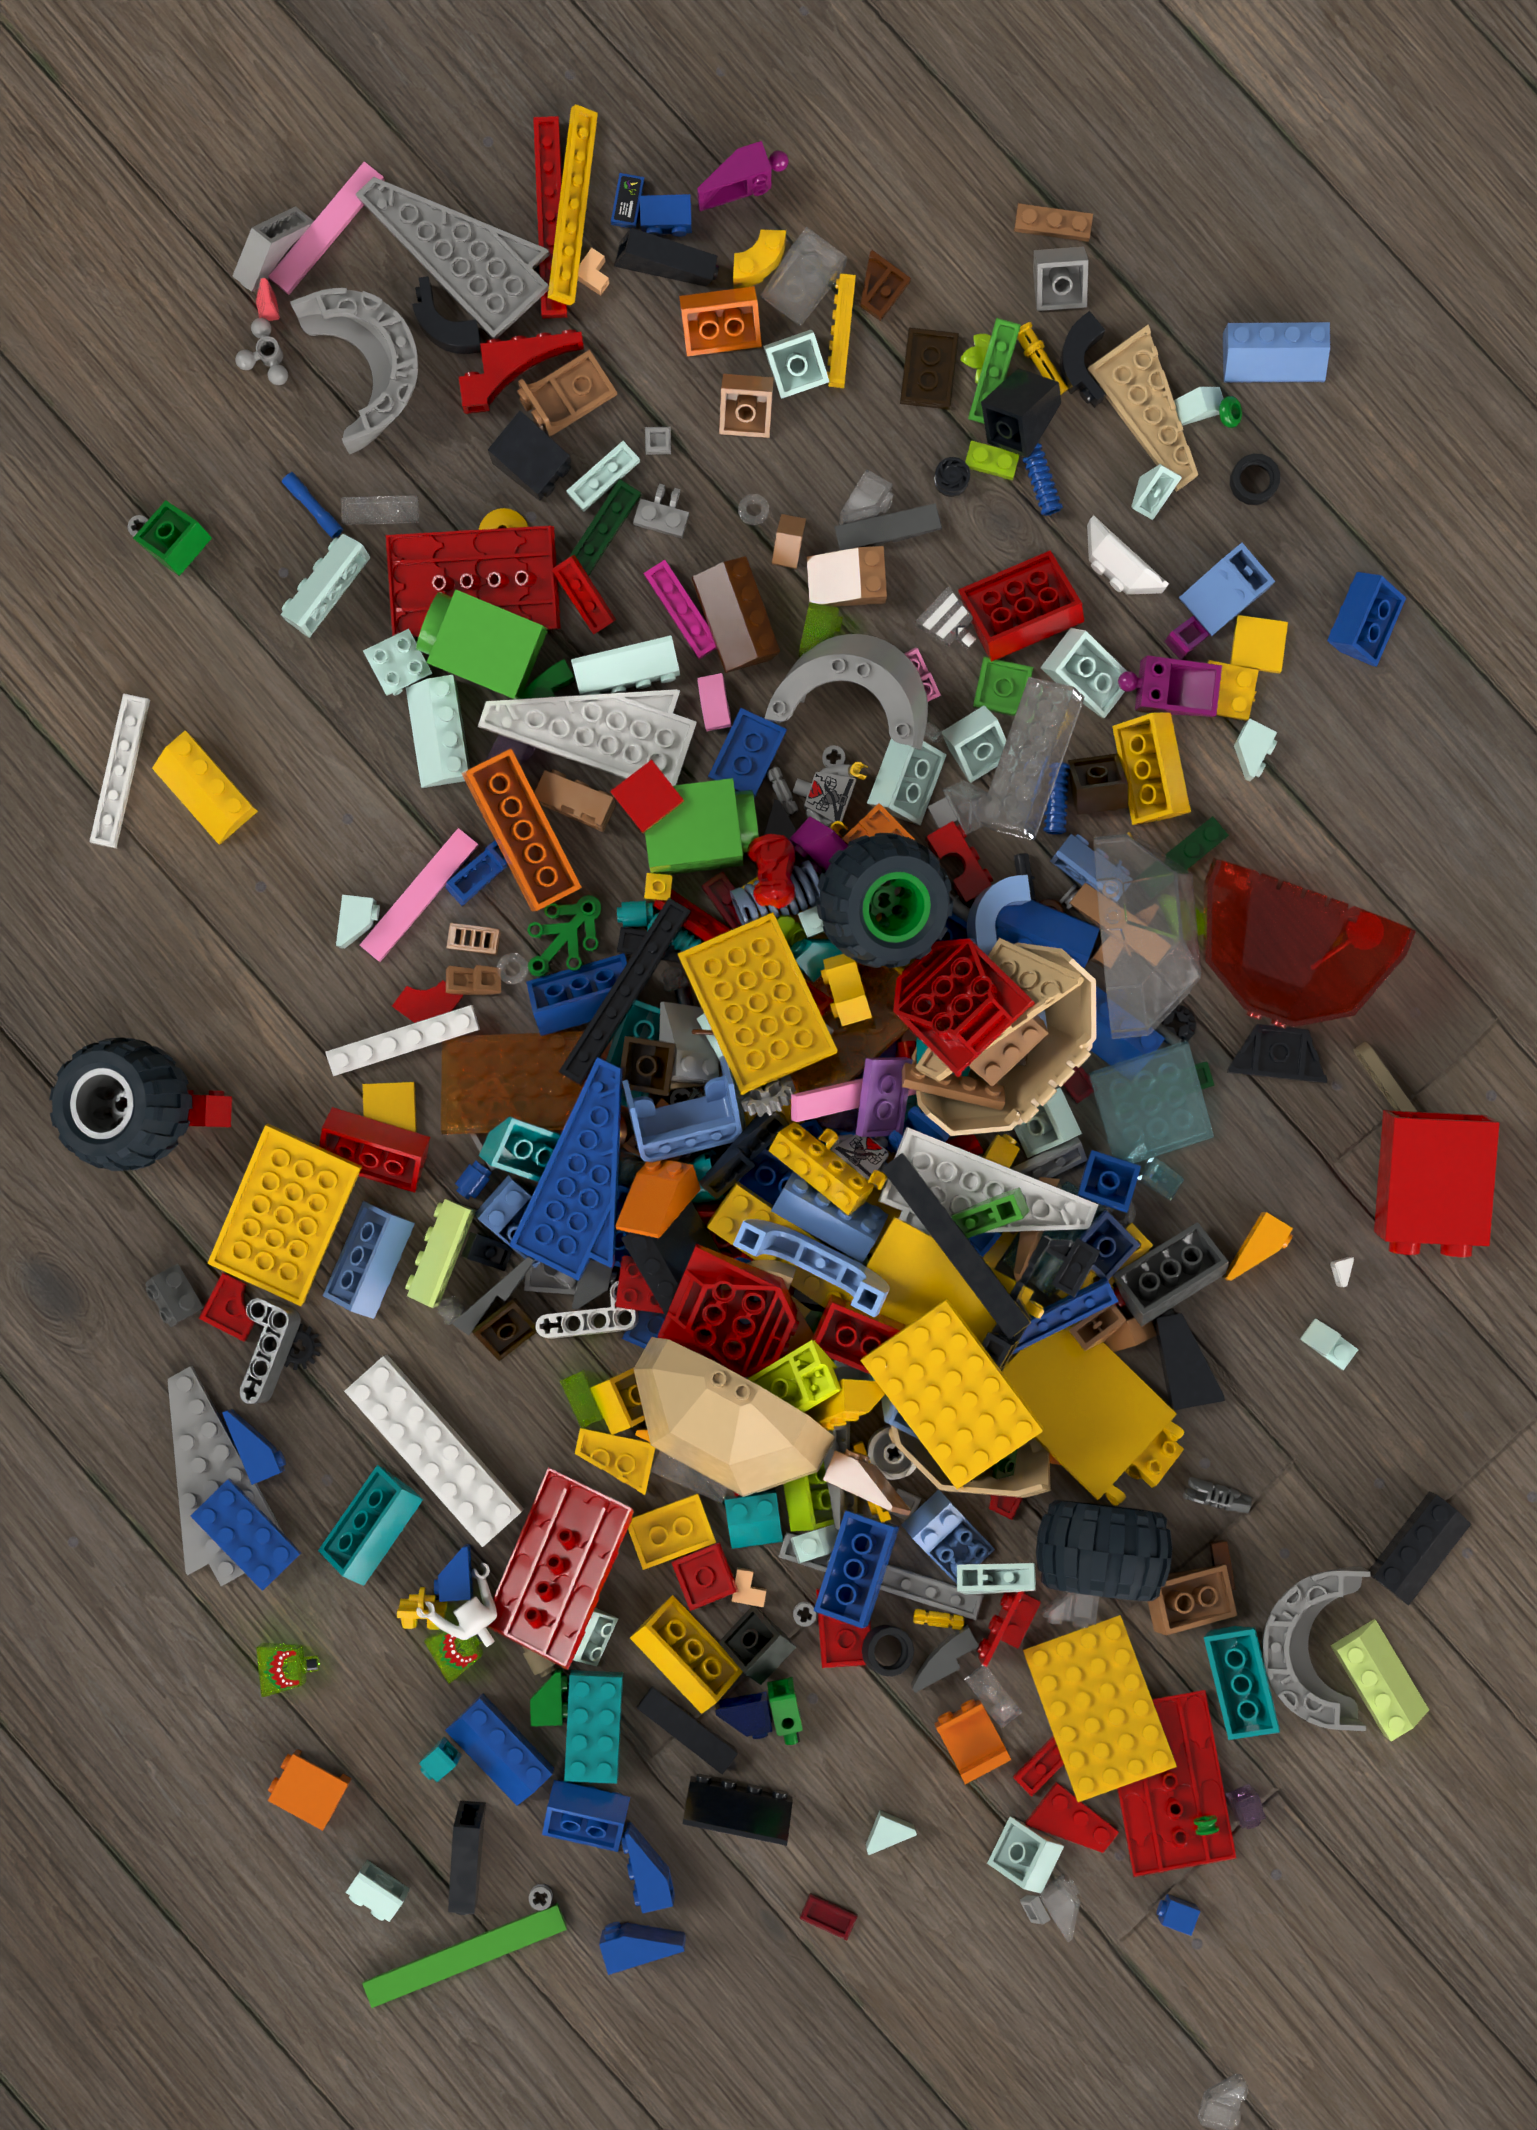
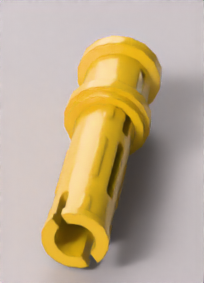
[1017,322,1069,395]

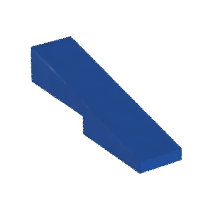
[445,840,508,907]

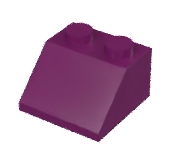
[789,816,848,875]

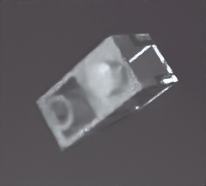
[1041,1591,1099,1628]
[1197,2073,1248,2130]

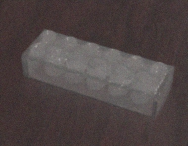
[978,677,1085,841]

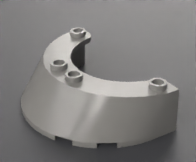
[290,288,418,455]
[765,634,928,750]
[1262,1566,1370,1731]

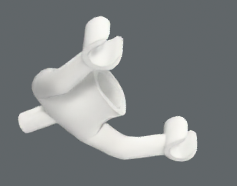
[416,1563,497,1647]

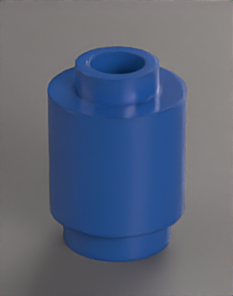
[455,1160,492,1200]

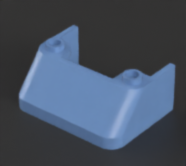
[622,1056,742,1162]

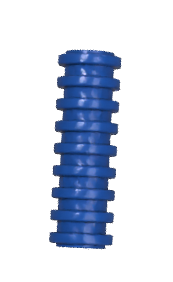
[1023,443,1063,516]
[1043,762,1069,834]

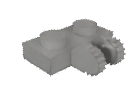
[633,484,689,539]

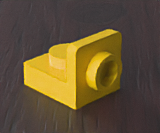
[644,873,672,903]

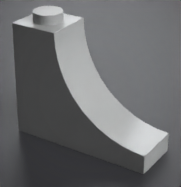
[233,206,314,292]

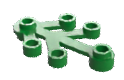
[527,895,602,978]

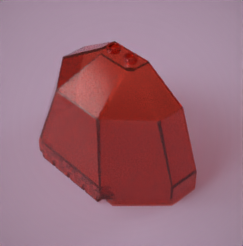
[1203,857,1416,1029]

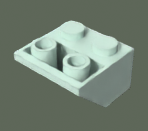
[573,1608,618,1666]

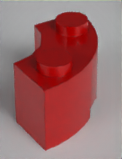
[187,1090,232,1127]

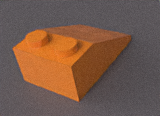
[615,1159,701,1238]

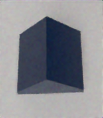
[1079,1210,1141,1280]

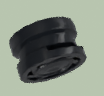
[934,457,970,497]

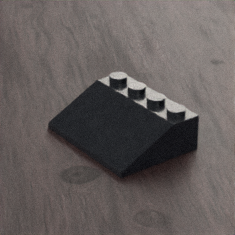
[621,1202,722,1316]
[682,1774,793,1846]

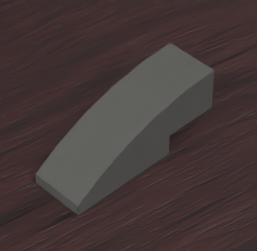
[911,1624,979,1693]

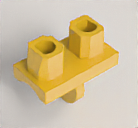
[397,1587,447,1630]

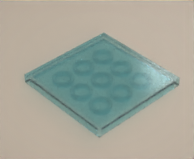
[1089,1041,1214,1164]

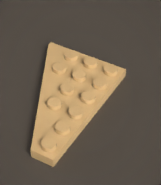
[915,938,1084,1082]

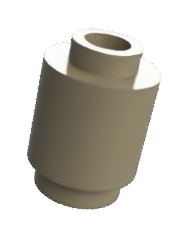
[522,1646,555,1677]

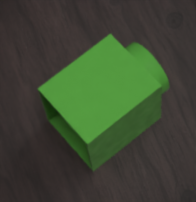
[416,589,548,700]
[645,778,759,875]

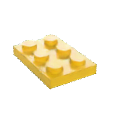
[628,1493,716,1570]

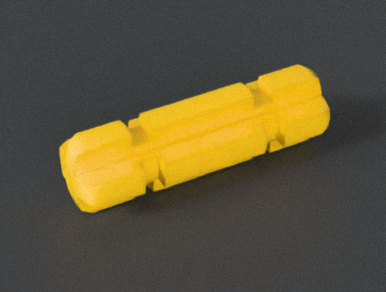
[913,1609,964,1630]

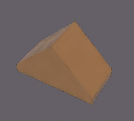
[772,514,806,569]
[1069,1304,1127,1351]
[1104,1316,1157,1352]

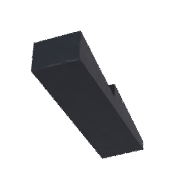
[699,1110,790,1200]
[636,1686,738,1775]

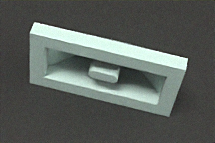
[1131,464,1182,520]

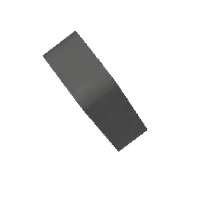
[240,1298,301,1404]

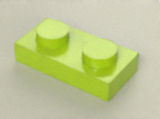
[965,441,1019,480]

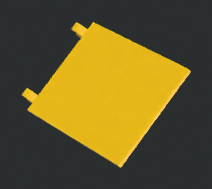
[847,1216,1044,1344]
[1003,1321,1184,1506]

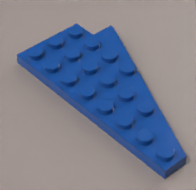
[509,1057,622,1281]

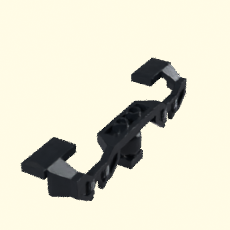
[971,1236,1101,1482]

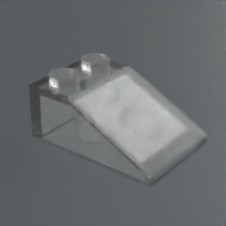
[761,227,847,326]

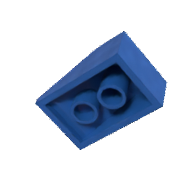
[599,1922,686,1975]

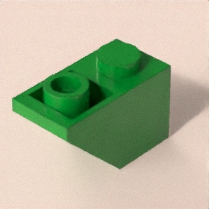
[530,1668,568,1726]

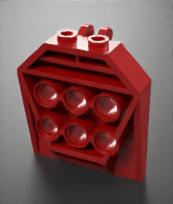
[893,939,1035,1077]
[658,1244,799,1378]

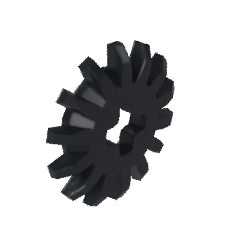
[275,1323,322,1370]

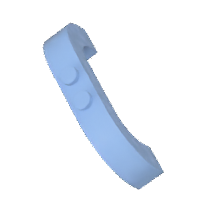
[967,875,1047,1028]
[733,1219,890,1317]

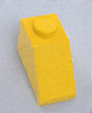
[982,1133,1020,1168]

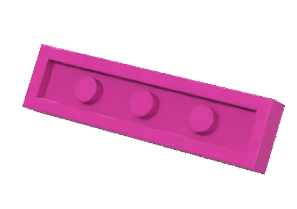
[644,560,717,660]

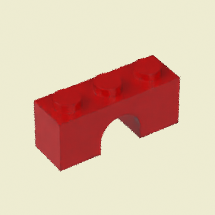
[925,821,993,904]

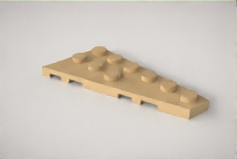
[1087,324,1198,492]

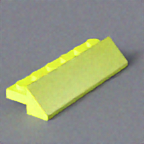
[748,1340,842,1412]

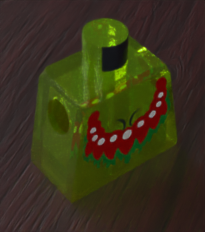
[424,1624,488,1684]
[256,1643,320,1697]

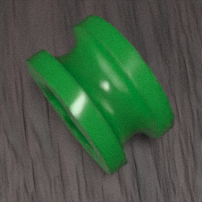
[1193,1815,1219,1835]

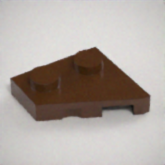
[860,250,911,321]

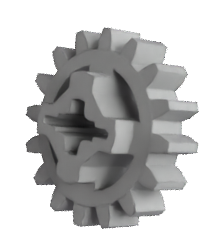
[738,1075,796,1117]

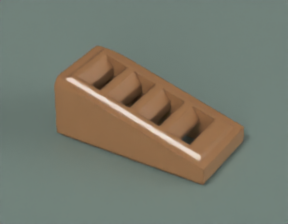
[446,923,501,956]

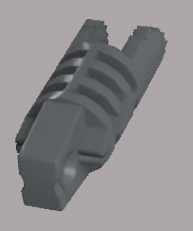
[1183,1477,1252,1513]

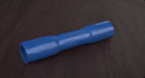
[282,472,343,539]

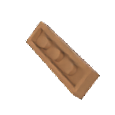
[902,1063,1005,1110]

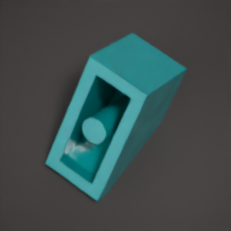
[790,939,843,983]
[419,1737,462,1782]

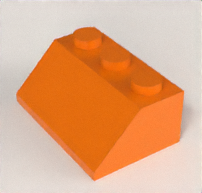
[679,286,762,356]

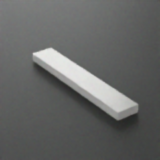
[90,694,150,849]

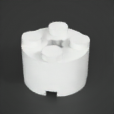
[867,1425,916,1480]

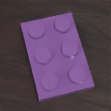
[856,1057,913,1137]

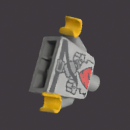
[793,762,868,839]
[818,1128,889,1190]

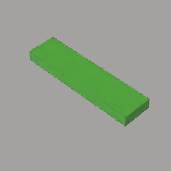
[968,318,1021,424]

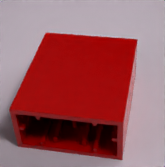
[1374,1110,1500,1257]

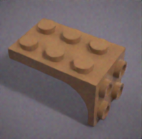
[517,350,617,437]

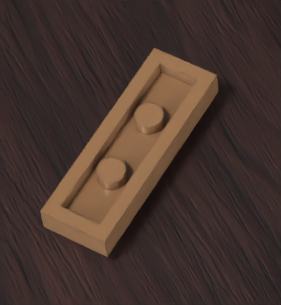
[1014,203,1093,242]

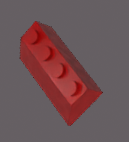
[319,1107,431,1193]

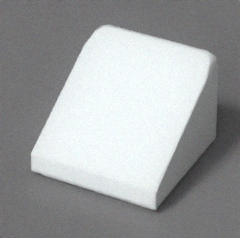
[1330,1257,1354,1287]

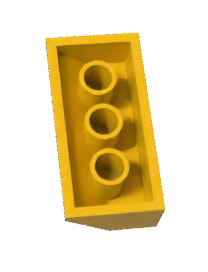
[1112,713,1191,825]
[152,731,258,845]
[804,1379,885,1431]
[630,1595,743,1714]

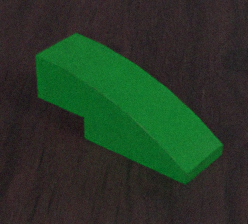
[519,659,575,699]

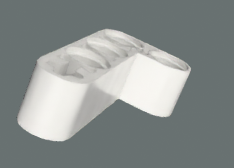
[536,1281,639,1339]

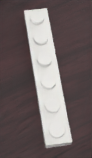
[325,1005,480,1076]

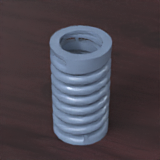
[730,860,820,925]

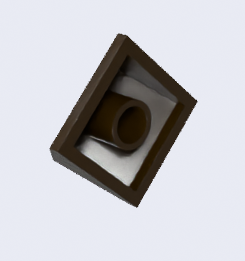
[472,1298,537,1361]

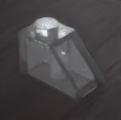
[964,1665,1022,1728]
[1038,1874,1080,1942]

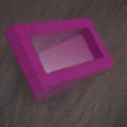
[1164,615,1210,660]

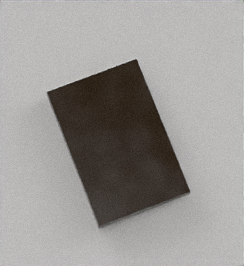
[900,327,959,410]

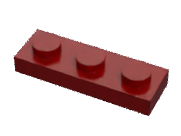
[551,555,616,635]

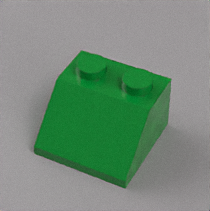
[133,500,212,576]

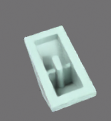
[1174,387,1223,426]
[866,1810,917,1855]

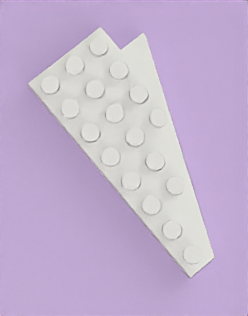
[478,689,697,786]
[878,1128,1099,1235]

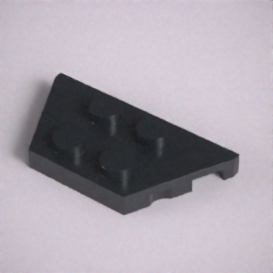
[1227,1024,1327,1083]

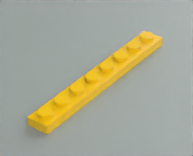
[548,104,598,305]

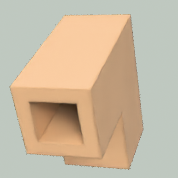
[578,248,609,296]
[732,1567,766,1607]

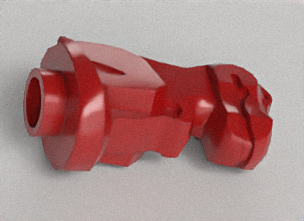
[747,834,796,909]

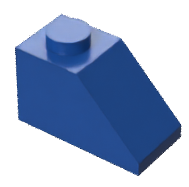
[434,1544,473,1602]

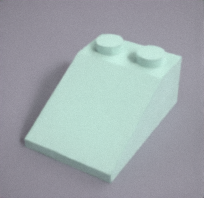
[1040,628,1127,718]

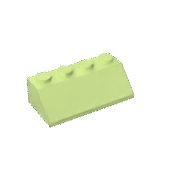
[405,1199,476,1308]
[1330,1619,1429,1741]

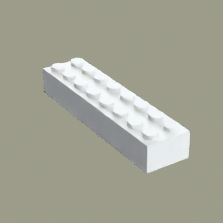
[344,1355,524,1547]

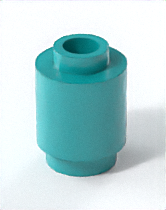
[617,900,654,928]

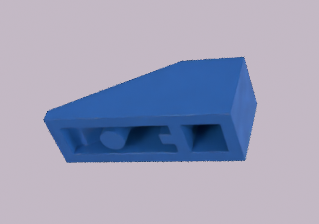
[222,1409,286,1485]

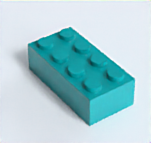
[564,1670,623,1784]

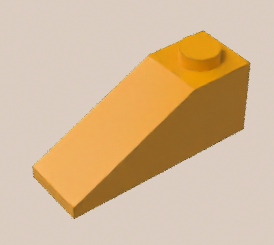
[1222,1212,1293,1281]

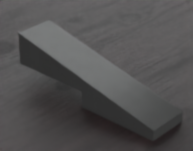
[834,503,942,551]
[452,1256,536,1335]

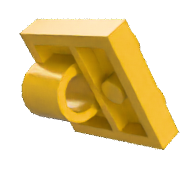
[1125,1430,1184,1488]

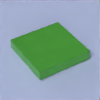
[973,657,1033,718]

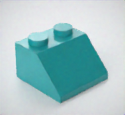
[725,1490,783,1549]

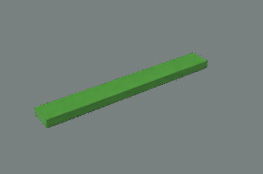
[362,1903,567,2008]

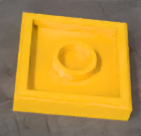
[1230,615,1288,674]
[362,1082,417,1133]

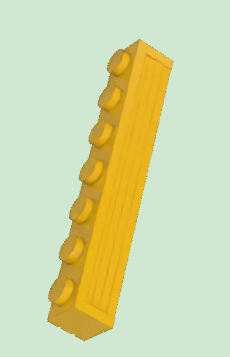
[827,274,856,388]

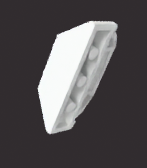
[1087,515,1169,595]

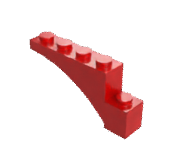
[459,329,584,414]

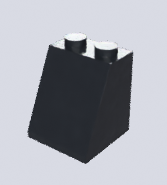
[981,368,1061,458]
[488,410,571,501]

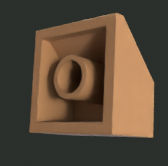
[719,374,774,438]

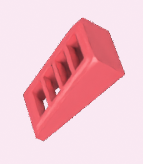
[256,278,280,321]

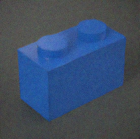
[640,194,692,237]

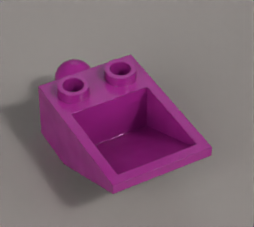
[697,141,789,212]
[1118,655,1222,717]

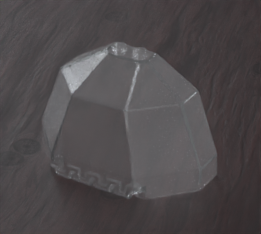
[1094,830,1201,1039]

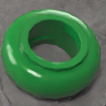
[1219,396,1242,428]

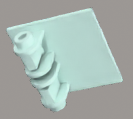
[363,629,432,696]

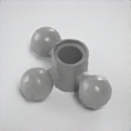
[235,318,288,385]

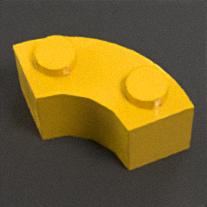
[733,230,786,289]
[820,954,872,1026]

